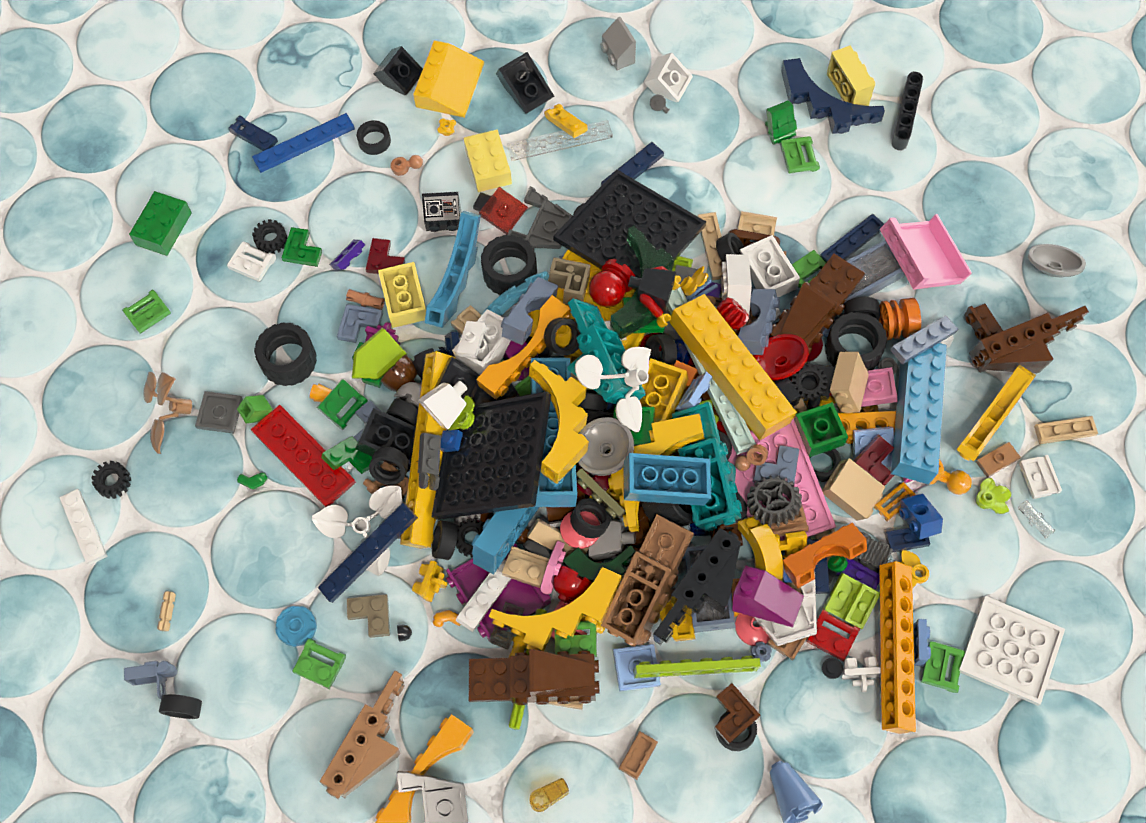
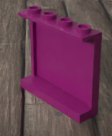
[446,544,551,642]

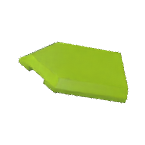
[352,328,407,379]

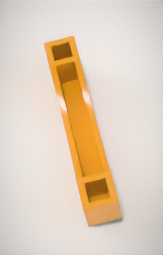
[476,295,571,400]
[375,714,474,823]

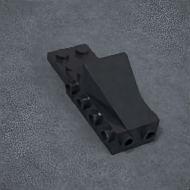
[653,528,741,646]

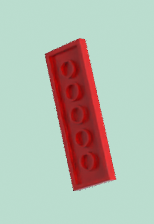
[250,405,356,507]

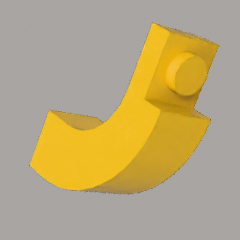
[738,516,783,581]

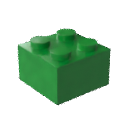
[794,402,848,457]

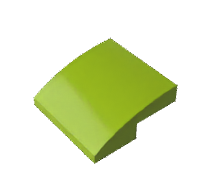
[823,572,880,629]

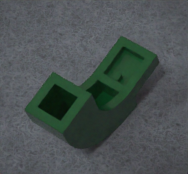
[563,545,636,583]

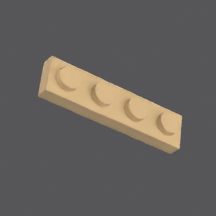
[698,212,723,281]

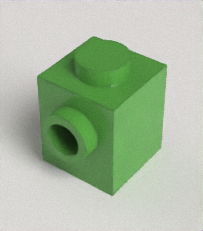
[237,395,273,424]

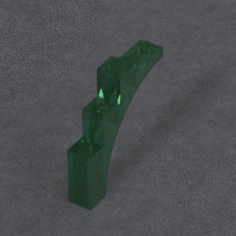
[610,226,674,340]

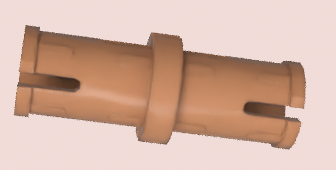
[346,289,385,310]

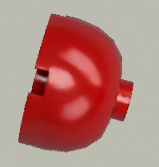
[553,566,592,604]

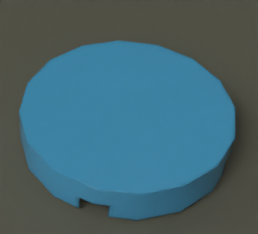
[275,606,317,647]

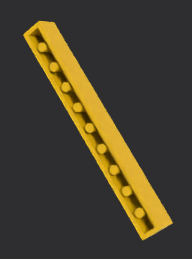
[400,351,456,549]

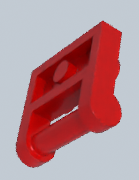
[807,609,861,662]

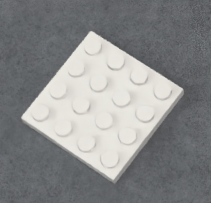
[959,596,1065,706]

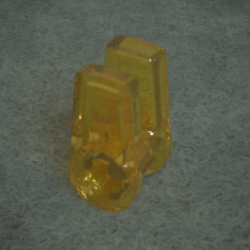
[529,778,569,812]

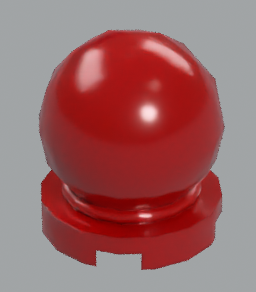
[589,259,635,308]

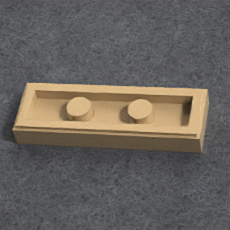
[1034,416,1098,444]
[527,519,589,557]

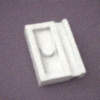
[1019,455,1062,499]

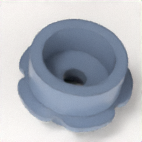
[751,642,772,662]

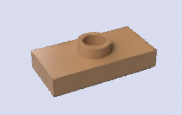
[976,442,1021,478]
[619,731,658,780]

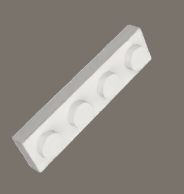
[59,489,108,565]
[456,560,512,632]

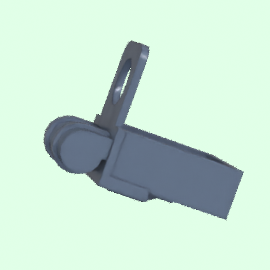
[124,661,178,699]

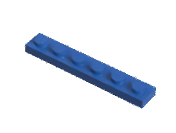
[252,113,355,173]

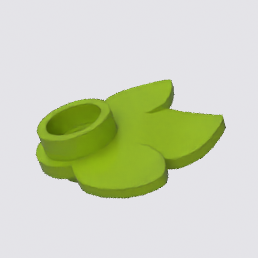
[447,396,474,430]
[976,478,1011,514]

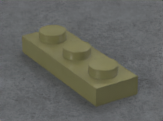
[576,468,626,519]

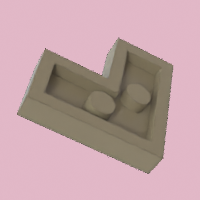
[347,594,390,638]

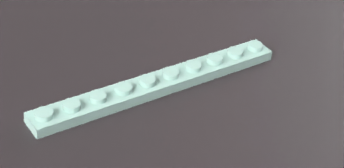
[667,287,756,454]

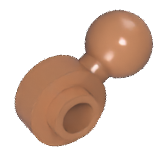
[390,155,423,176]
[735,444,768,471]

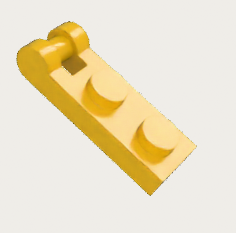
[544,104,588,138]

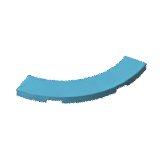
[482,271,549,316]

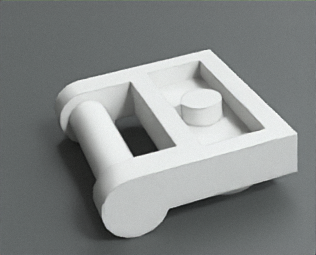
[227,242,276,282]

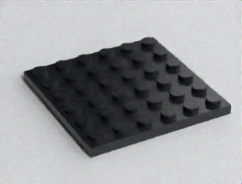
[553,170,706,292]
[431,392,551,520]

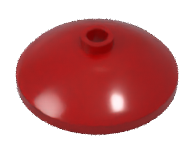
[752,334,809,380]

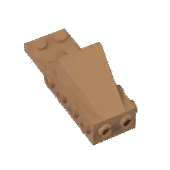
[601,515,694,647]
[320,671,405,799]

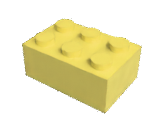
[827,45,875,106]
[463,129,512,192]
[378,262,426,328]

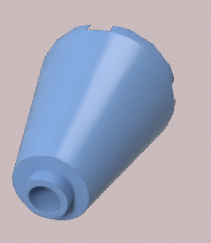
[770,761,823,823]

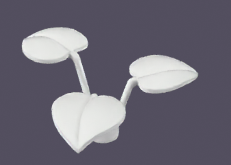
[575,347,651,432]
[312,486,403,576]

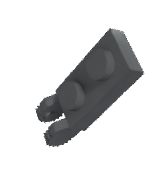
[418,433,441,491]

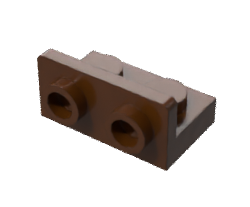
[964,303,1003,340]

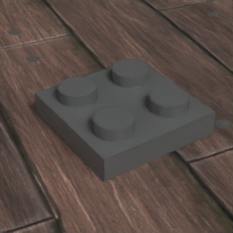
[195,391,243,434]

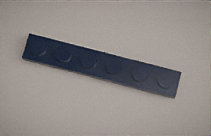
[318,503,418,603]

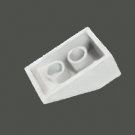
[740,235,800,297]
[452,309,511,375]

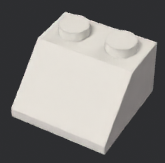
[644,53,693,103]

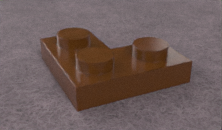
[714,683,761,745]

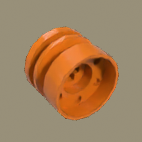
[878,298,921,340]

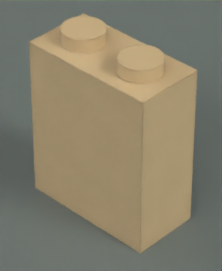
[830,352,869,413]
[822,458,885,521]

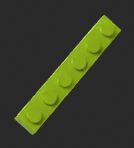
[633,656,761,678]

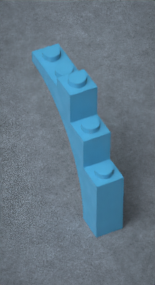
[425,211,481,328]

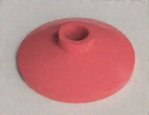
[560,511,600,549]
[735,613,770,646]

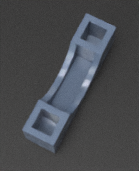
[501,277,558,345]
[738,289,780,355]

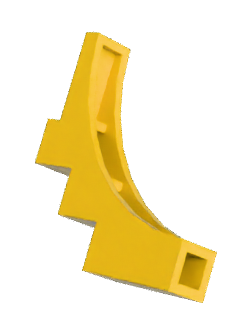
[529,360,589,484]
[957,365,1036,461]
[608,414,705,532]
[489,567,622,651]

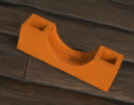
[783,522,867,589]

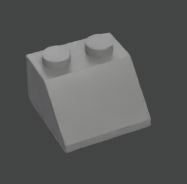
[600,17,636,70]

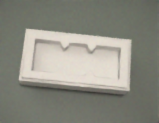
[457,321,486,358]

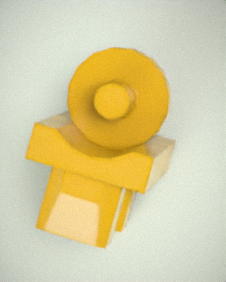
[412,560,447,602]

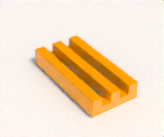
[874,482,916,522]

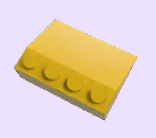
[413,40,484,118]

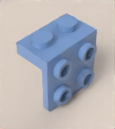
[880,619,931,666]

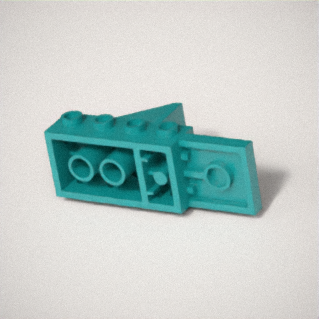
[567,298,646,404]
[672,402,742,531]

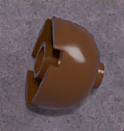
[381,355,418,392]

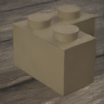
[549,258,591,306]

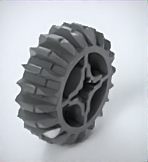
[747,475,802,528]

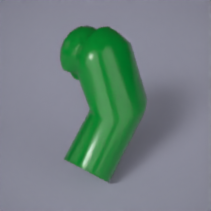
[237,472,267,489]

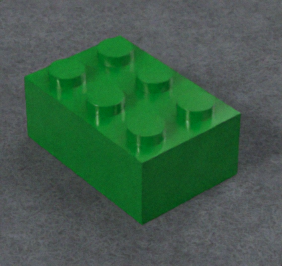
[129,191,192,256]

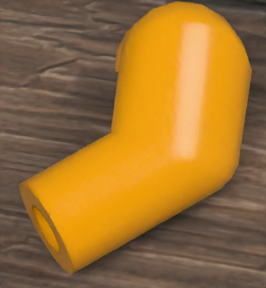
[433,610,461,627]

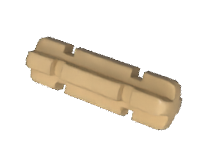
[157,591,176,631]

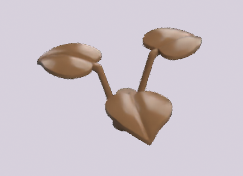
[143,372,192,454]

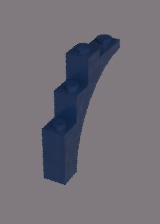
[781,58,885,134]

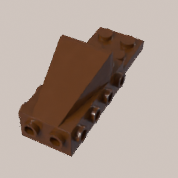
[769,254,865,354]
[969,306,1089,374]
[468,649,600,705]

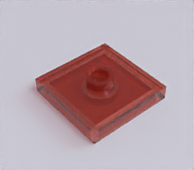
[478,187,528,235]

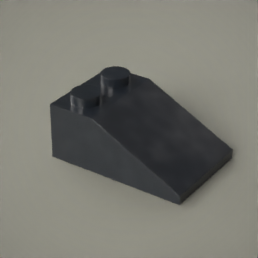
[496,52,555,114]

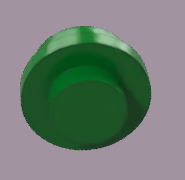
[828,556,848,572]

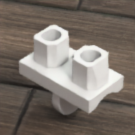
[841,657,881,692]

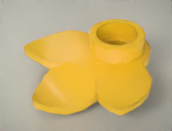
[680,266,709,296]
[899,550,929,588]

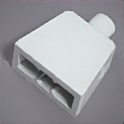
[418,381,467,429]

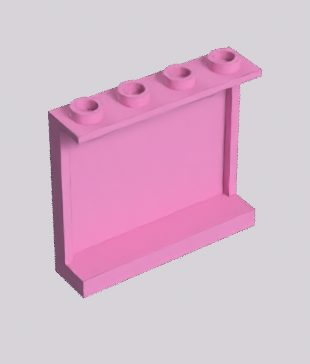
[880,214,972,290]

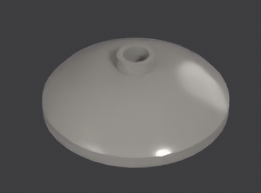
[1028,244,1086,278]
[578,417,634,476]

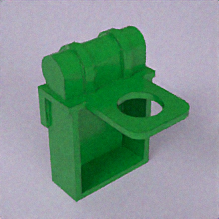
[765,100,797,145]

